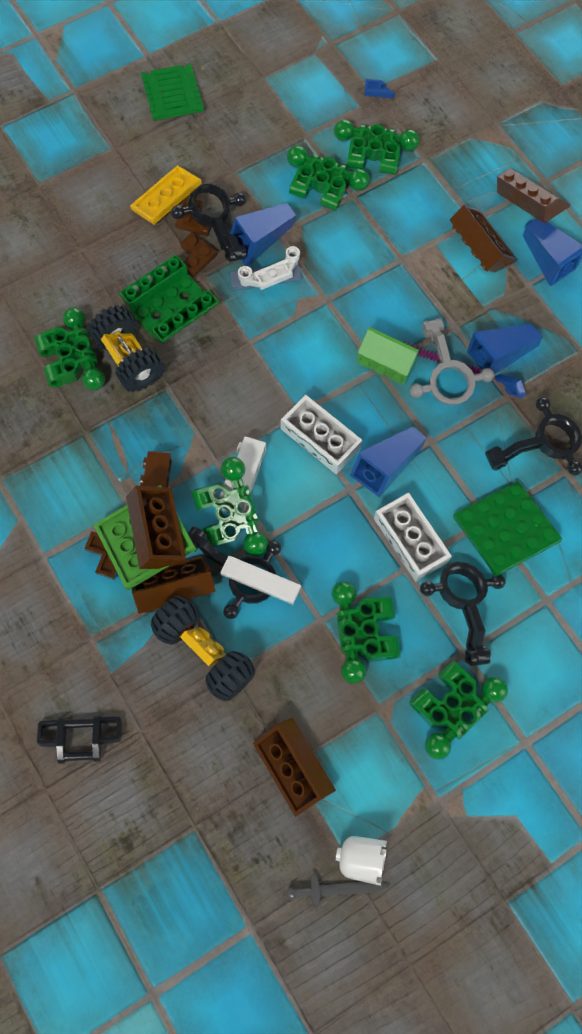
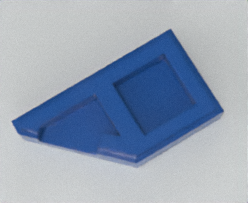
[364,79,394,99]
[495,374,526,398]

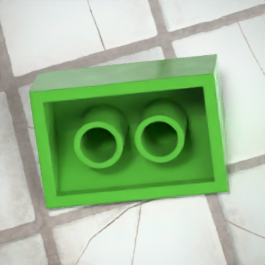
[357,327,419,385]

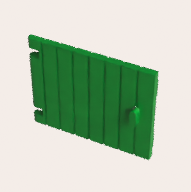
[141,63,204,121]

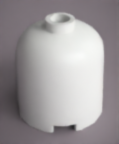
[336,836,387,886]

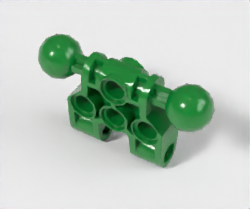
[334,119,420,175]
[287,145,370,211]
[34,307,105,391]
[191,457,268,556]
[331,581,401,684]
[409,661,508,760]

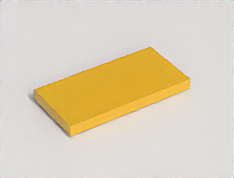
[130,165,202,225]

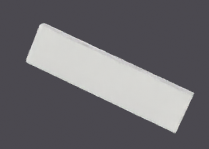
[220,556,301,605]

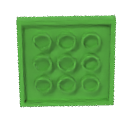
[94,485,197,590]

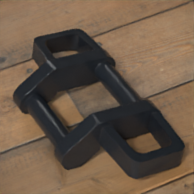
[37,716,122,764]

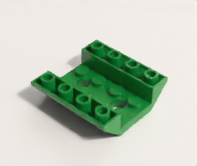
[119,254,219,343]

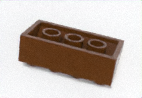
[497,168,570,224]
[450,205,518,272]
[126,485,186,569]
[131,554,216,614]
[253,717,336,817]

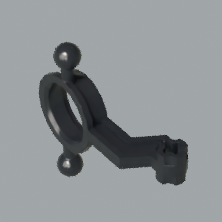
[171,184,247,262]
[485,397,582,476]
[188,526,281,619]
[420,562,506,666]

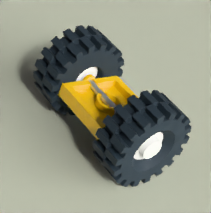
[88,305,165,392]

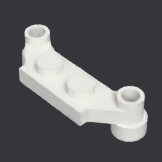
[238,246,300,290]

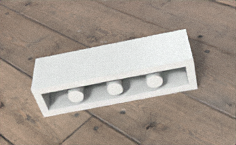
[219,437,266,512]

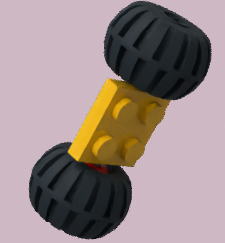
[151,596,255,701]

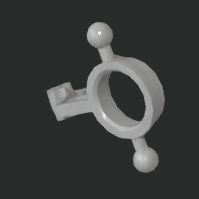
[409,318,494,405]

